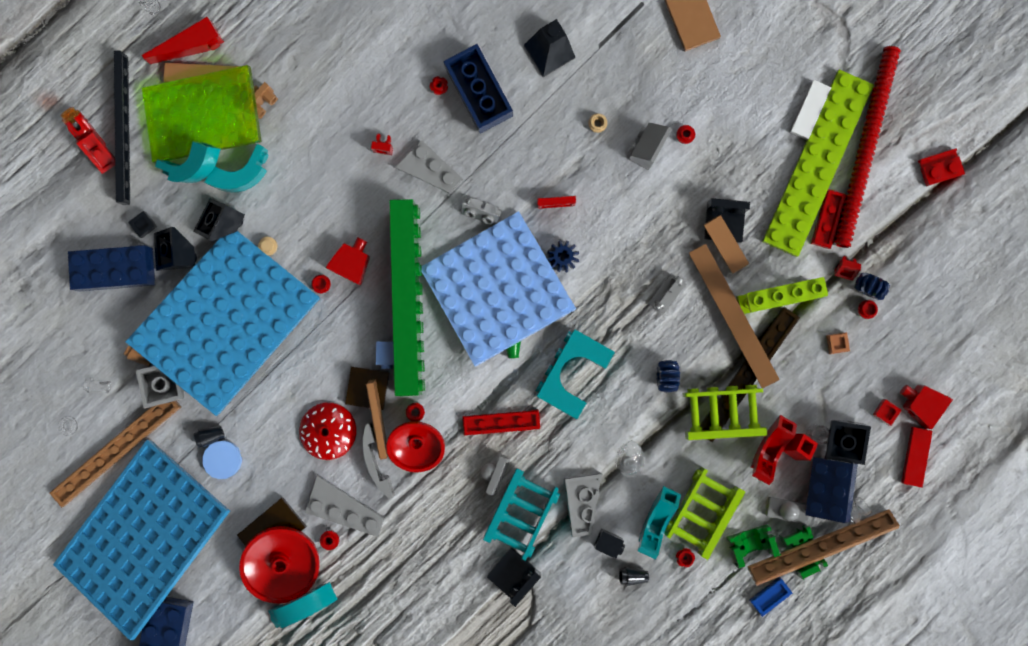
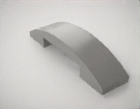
[363,423,395,499]

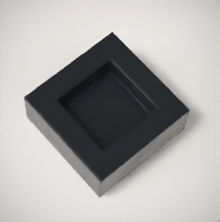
[128,211,157,238]

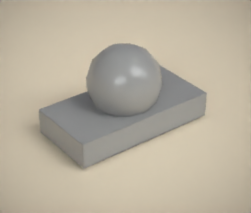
[480,456,510,496]
[766,497,807,524]

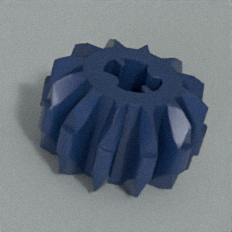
[547,240,579,273]
[854,272,890,300]
[656,360,680,392]

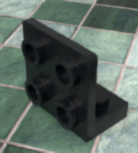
[704,198,750,243]
[487,548,541,607]

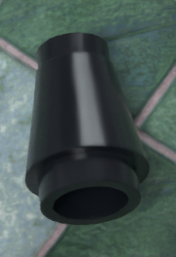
[194,427,225,448]
[619,567,649,586]

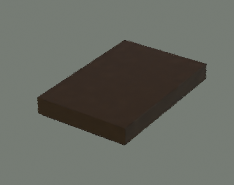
[237,497,307,546]

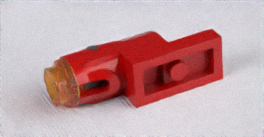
[60,107,115,174]

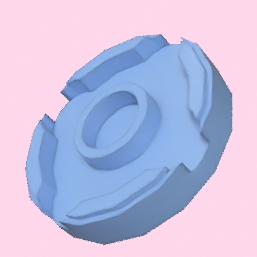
[202,440,242,479]

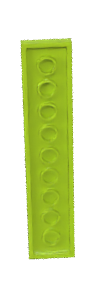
[762,69,874,257]

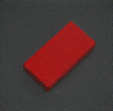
[537,196,576,209]

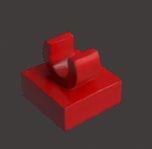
[371,134,393,156]
[834,256,861,281]

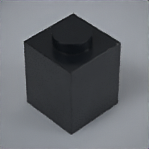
[593,528,625,559]

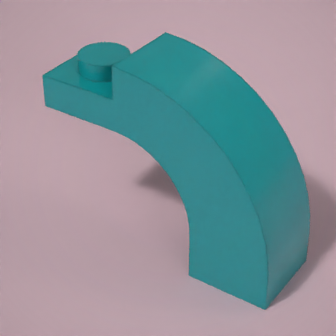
[155,141,221,183]
[204,144,268,193]
[638,486,681,560]
[268,582,338,628]

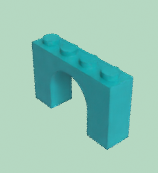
[535,329,615,419]

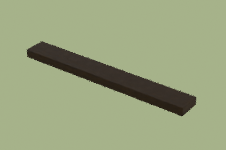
[700,307,800,443]

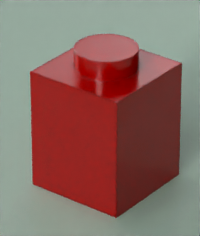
[783,434,818,461]

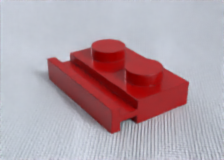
[918,148,965,187]

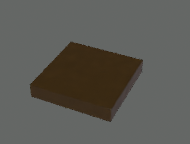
[345,366,390,410]

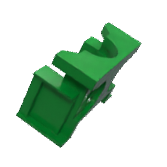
[727,524,781,569]
[779,524,828,580]

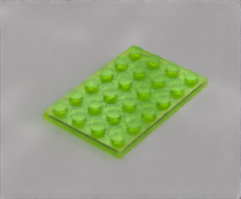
[142,65,262,163]

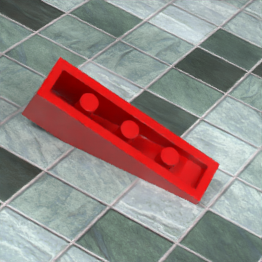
[141,17,224,64]

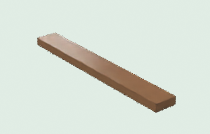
[689,244,780,388]
[50,401,181,508]
[747,509,900,586]

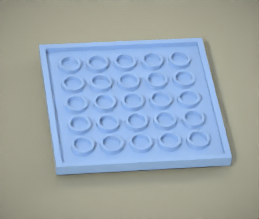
[422,211,576,367]

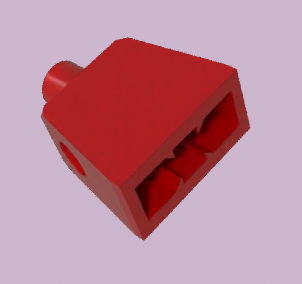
[326,237,370,286]
[900,385,953,430]

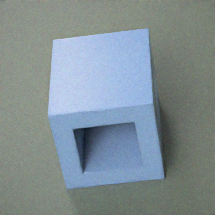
[376,341,394,369]

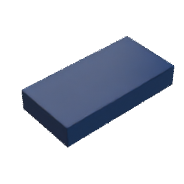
[749,577,793,617]

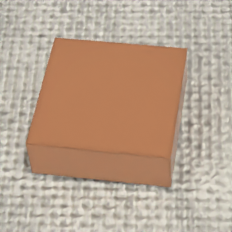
[826,332,850,354]

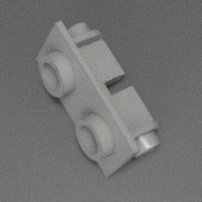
[461,197,502,225]
[648,273,687,314]

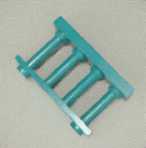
[483,468,560,561]

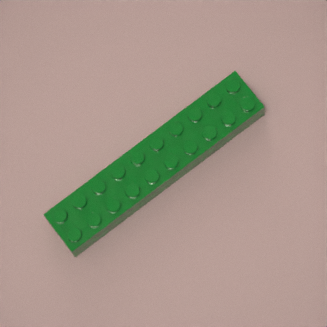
[389,199,426,396]

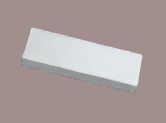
[790,80,832,140]

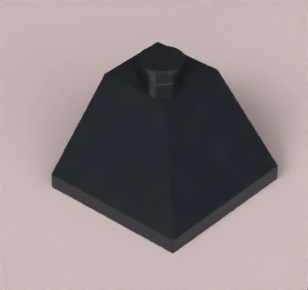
[524,19,575,77]
[193,198,245,241]
[154,227,197,271]
[825,420,871,465]

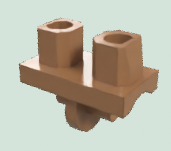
[242,82,278,119]

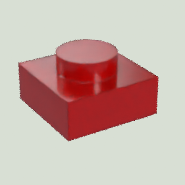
[873,399,902,426]

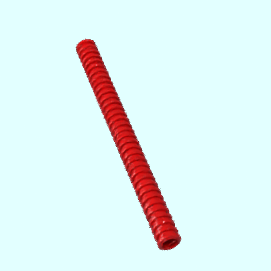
[834,46,901,248]

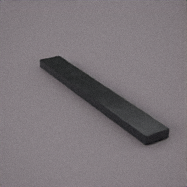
[114,50,130,205]

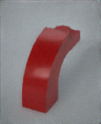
[751,415,797,485]

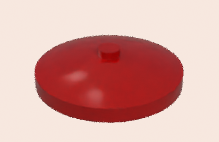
[239,526,320,604]

